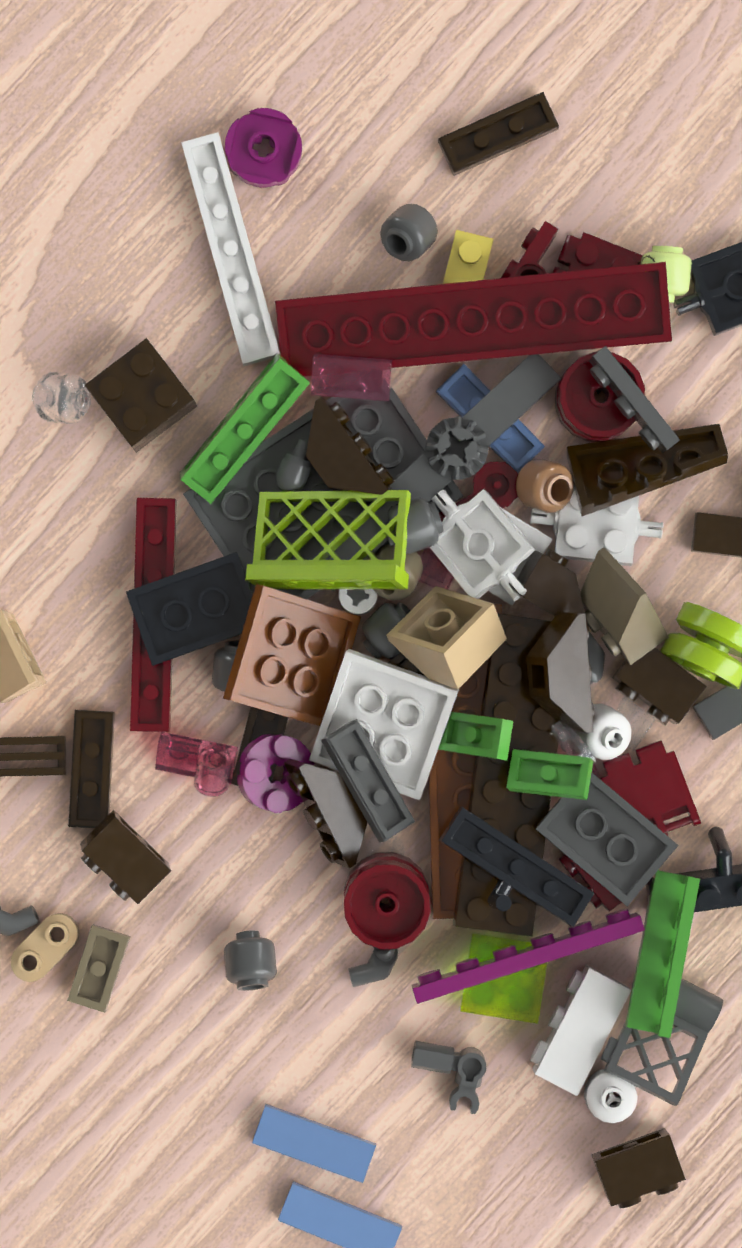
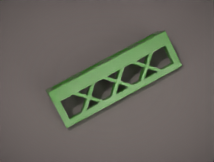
[180,353,310,504]
[625,870,700,1038]

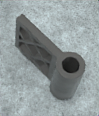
[601,979,723,1106]

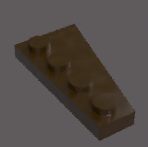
[567,424,728,517]

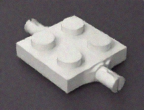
[430,489,535,601]
[530,489,663,566]

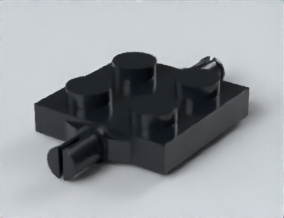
[673,242,742,336]

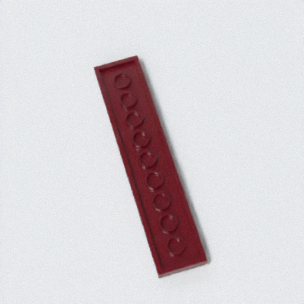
[275,262,672,376]

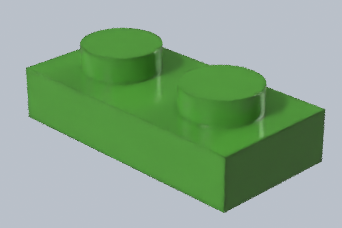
[439,712,513,760]
[506,749,593,800]

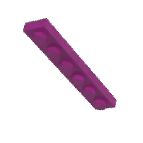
[412,909,645,1004]

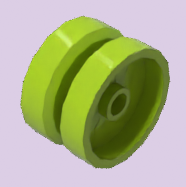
[660,602,742,689]

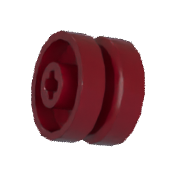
[555,352,645,442]
[344,852,431,949]

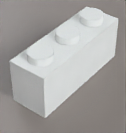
[530,965,631,1096]

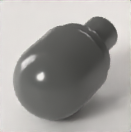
[276,439,312,492]

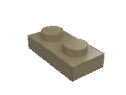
[67,924,130,1013]

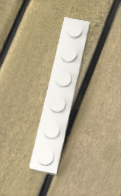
[181,132,280,366]

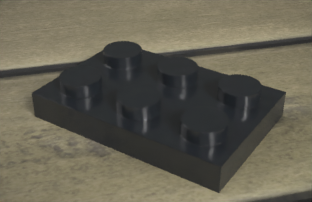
[126,552,253,666]

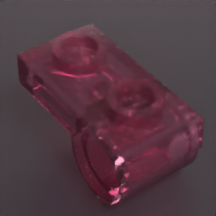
[155,732,238,797]

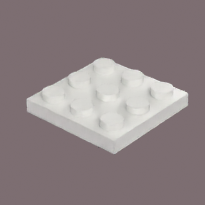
[309,649,459,801]

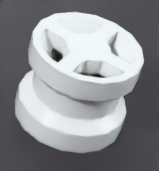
[339,589,377,615]

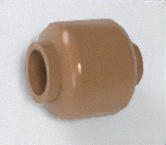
[516,459,574,513]

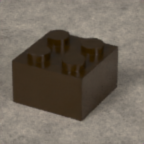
[85,338,197,453]

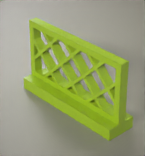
[245,490,411,589]

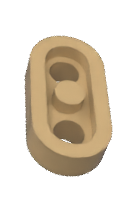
[11,913,79,982]

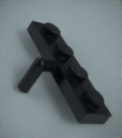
[439,807,594,927]
[646,827,742,912]

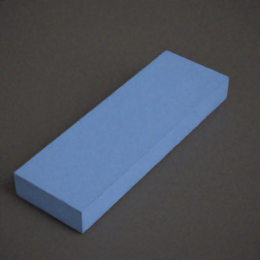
[436,364,545,473]
[252,1104,376,1183]
[278,1181,402,1248]

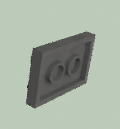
[535,773,679,907]

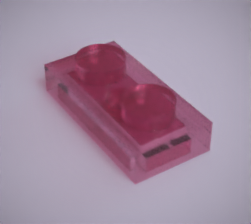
[311,354,392,401]

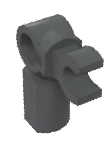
[411,1041,486,1114]

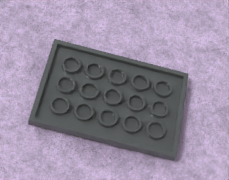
[183,369,463,599]

